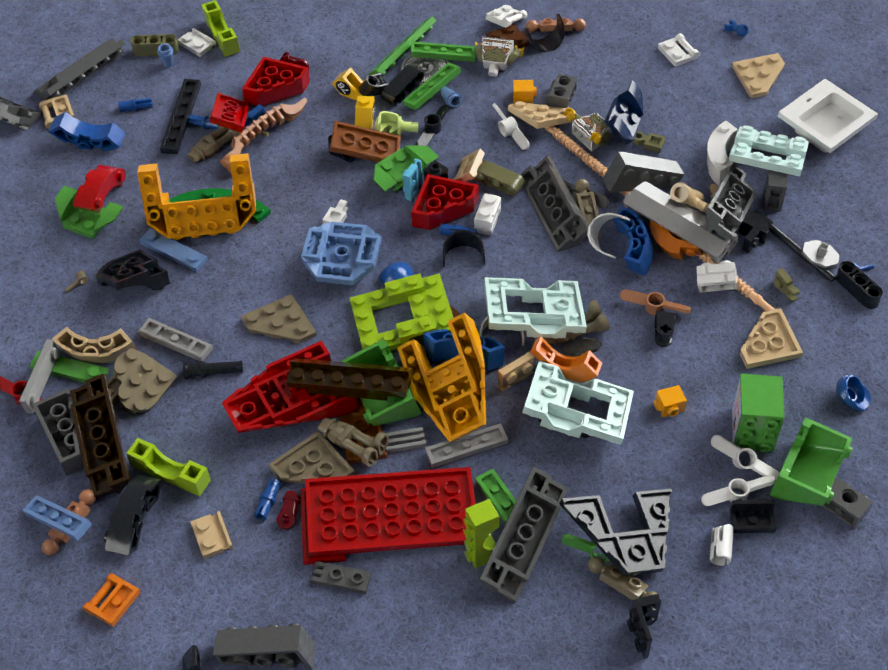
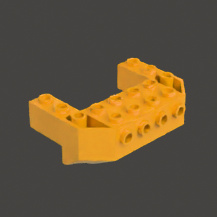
[137,153,256,240]

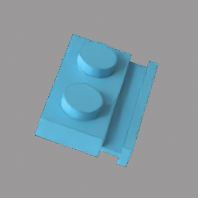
[402,158,423,201]

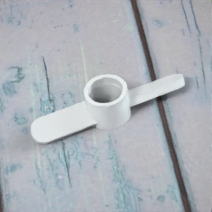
[492,103,530,150]
[711,435,779,482]
[701,475,775,506]

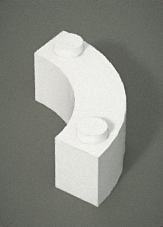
[707,121,738,186]

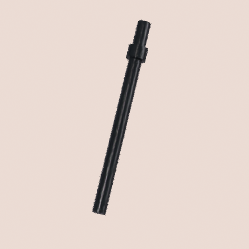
[754,210,836,282]

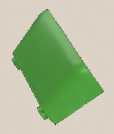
[342,339,422,426]
[769,417,853,506]

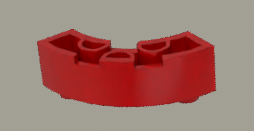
[73,165,126,213]

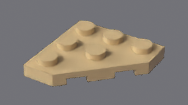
[732,53,785,99]
[508,101,578,129]
[740,308,803,369]

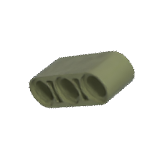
[130,34,179,56]
[474,160,525,196]

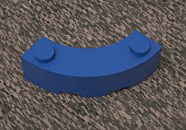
[48,112,125,151]
[613,206,653,276]
[423,329,505,371]

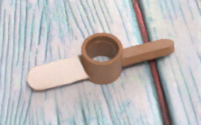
[620,289,691,315]

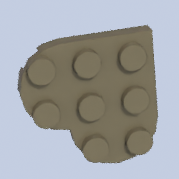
[114,348,178,414]

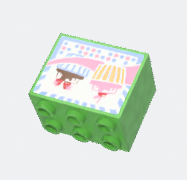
[732,374,784,452]

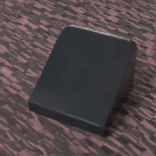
[183,645,200,670]

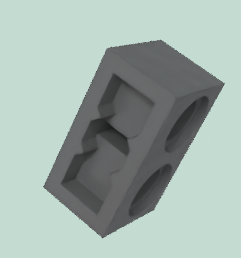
[546,73,577,108]
[763,170,787,211]

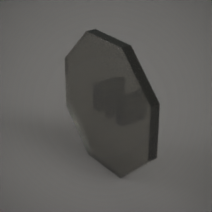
[561,338,602,356]

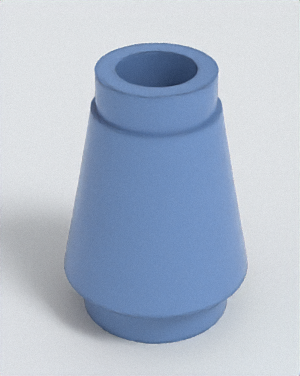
[157,44,173,68]
[440,87,462,108]

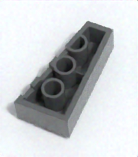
[602,151,684,192]
[32,388,84,476]
[213,623,316,669]

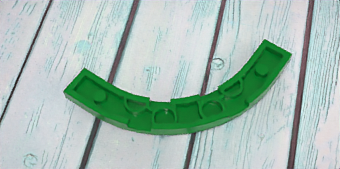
[169,188,271,223]

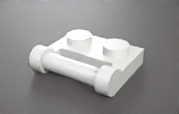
[486,5,527,28]
[658,33,700,67]

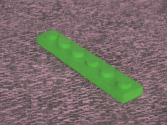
[368,16,436,75]

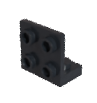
[627,593,662,659]

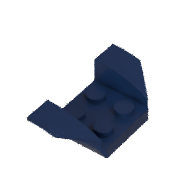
[604,80,643,144]

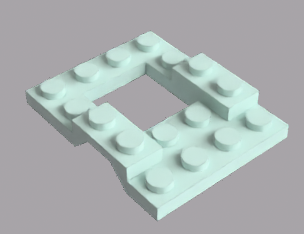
[728,126,809,176]
[484,277,587,339]
[522,361,634,445]

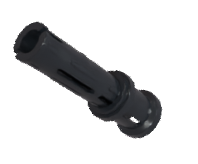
[183,360,243,379]

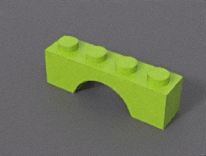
[201,0,240,57]
[126,438,211,497]
[463,499,499,568]

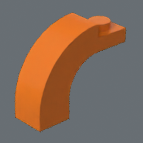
[650,220,703,260]
[530,337,602,383]

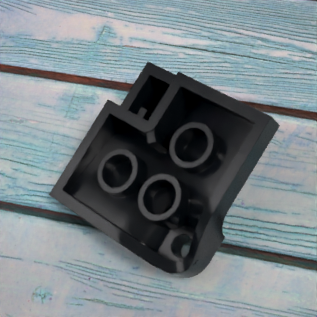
[96,249,170,290]

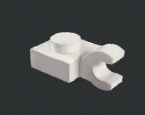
[323,199,348,224]

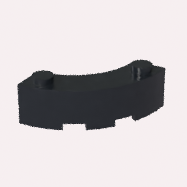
[104,475,161,555]

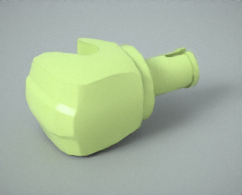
[375,111,418,136]

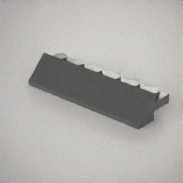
[33,38,125,100]
[0,97,43,130]
[521,156,588,251]
[706,164,757,241]
[479,466,568,603]

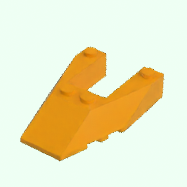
[397,313,486,442]

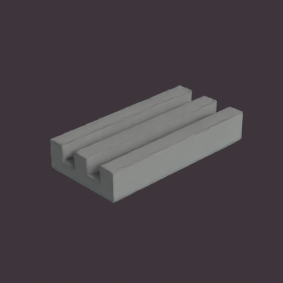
[385,427,426,454]

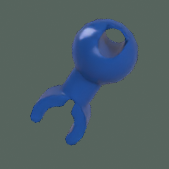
[724,20,749,37]

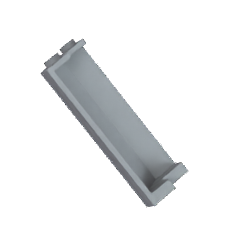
[623,181,738,264]

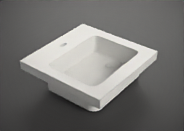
[778,79,878,153]

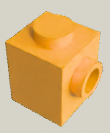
[513,80,537,103]
[654,385,687,417]

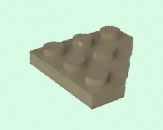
[241,294,317,344]
[269,431,355,484]

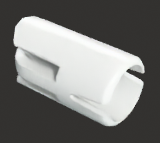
[710,524,733,566]

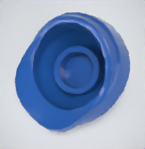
[380,262,413,286]
[836,375,871,412]

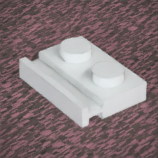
[177,28,217,57]

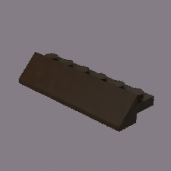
[286,358,413,401]
[70,373,130,499]

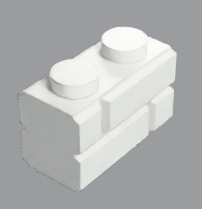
[474,194,501,236]
[697,261,738,293]

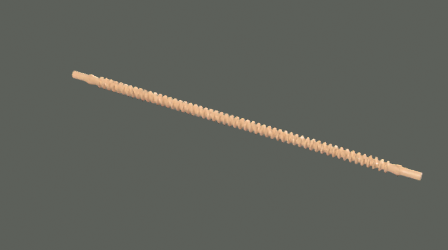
[544,126,775,311]

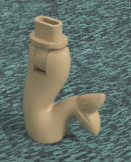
[670,182,709,212]

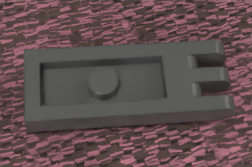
[310,561,372,594]

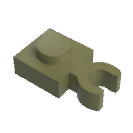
[633,131,666,153]
[773,268,800,302]

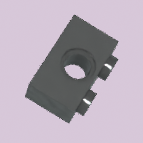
[823,478,873,528]

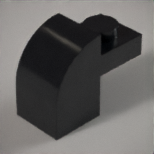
[738,210,769,253]

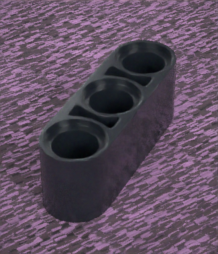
[381,64,424,107]
[836,261,883,309]

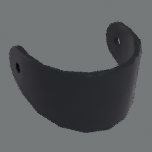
[524,14,565,53]
[442,230,485,267]

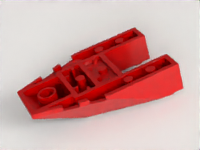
[222,340,358,433]

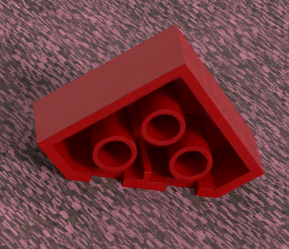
[242,56,310,106]
[411,174,479,230]

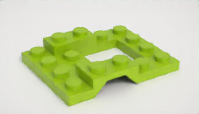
[350,273,454,351]

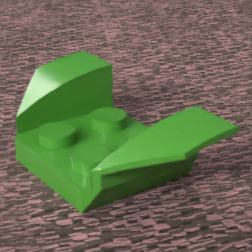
[374,145,439,193]
[55,185,124,239]

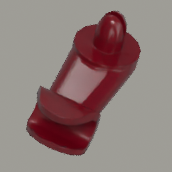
[280,52,310,70]
[277,490,301,530]

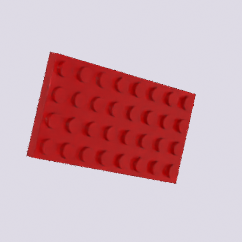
[305,467,475,557]

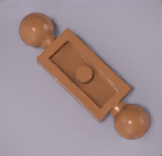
[526,18,586,33]
[42,489,96,556]

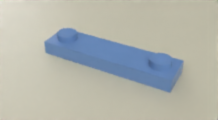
[139,228,208,272]
[22,495,92,541]

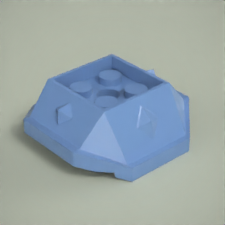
[301,222,381,285]

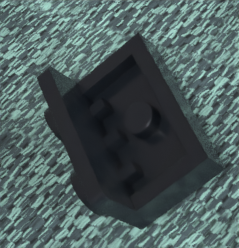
[729,498,776,533]

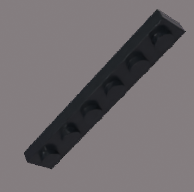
[160,79,201,154]

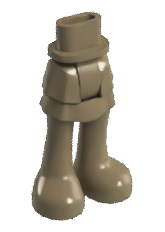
[187,126,244,163]
[542,300,610,345]
[317,417,389,467]

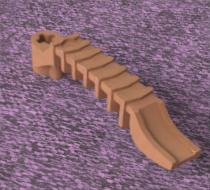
[220,97,308,175]

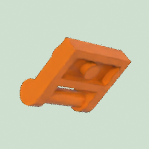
[82,573,141,627]

